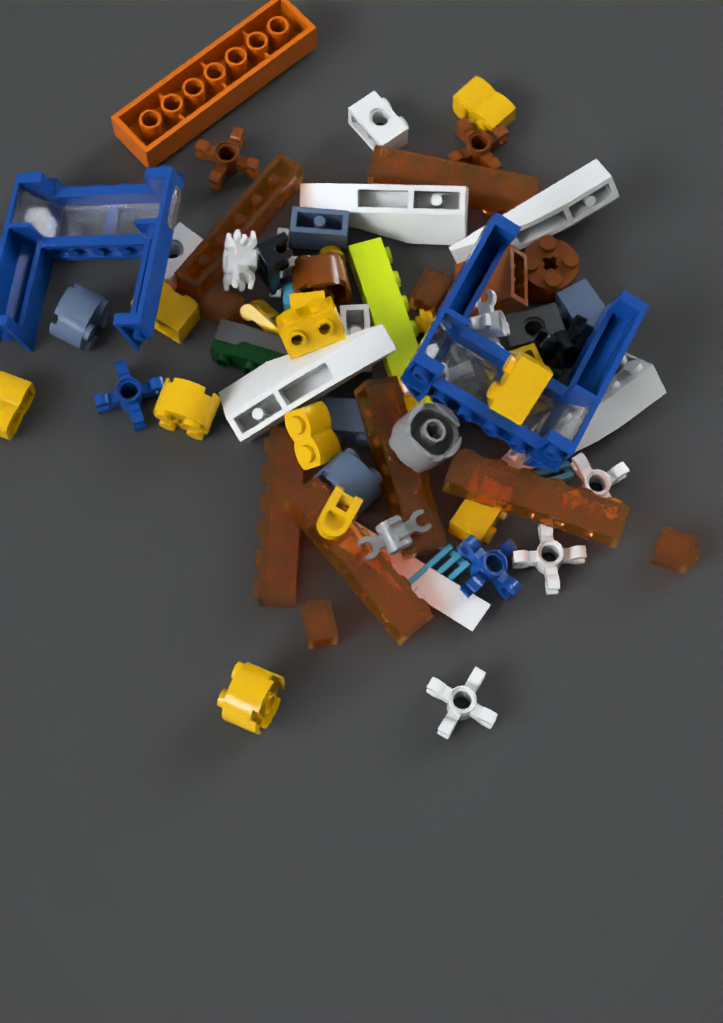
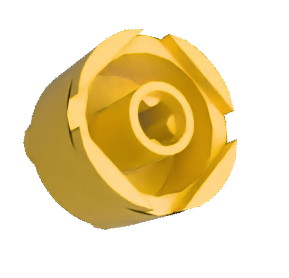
[153,377,221,440]
[217,661,285,735]

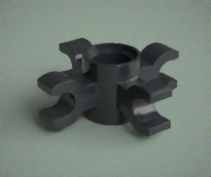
[533,314,594,380]

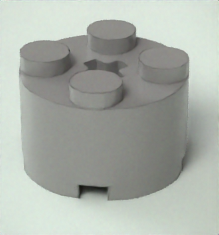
[389,402,462,473]

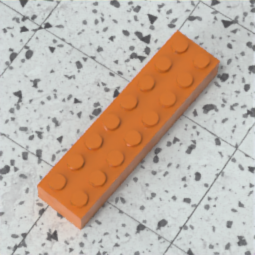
[111,0,317,168]

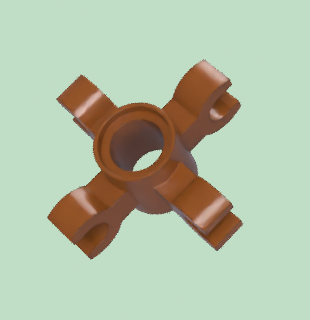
[447,117,510,180]
[194,126,261,192]

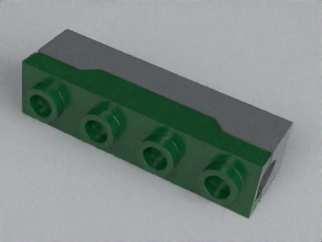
[210,318,288,374]

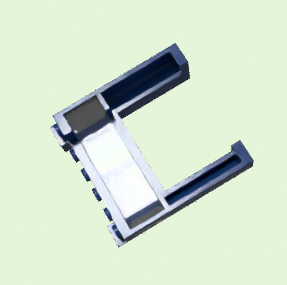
[0,165,186,352]
[400,212,650,473]

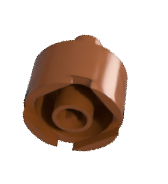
[524,235,579,304]
[290,251,352,311]

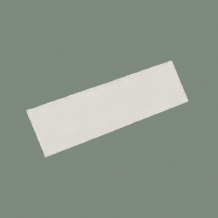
[325,520,491,632]

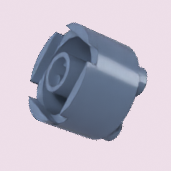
[49,282,111,351]
[312,448,383,521]

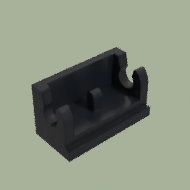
[256,231,293,296]

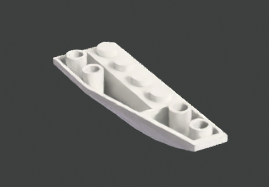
[448,158,620,264]
[300,183,469,245]
[219,324,398,443]
[500,353,667,473]

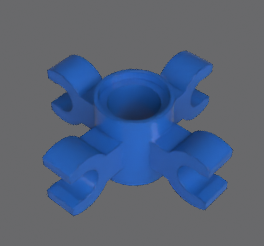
[93,359,164,431]
[456,535,522,600]

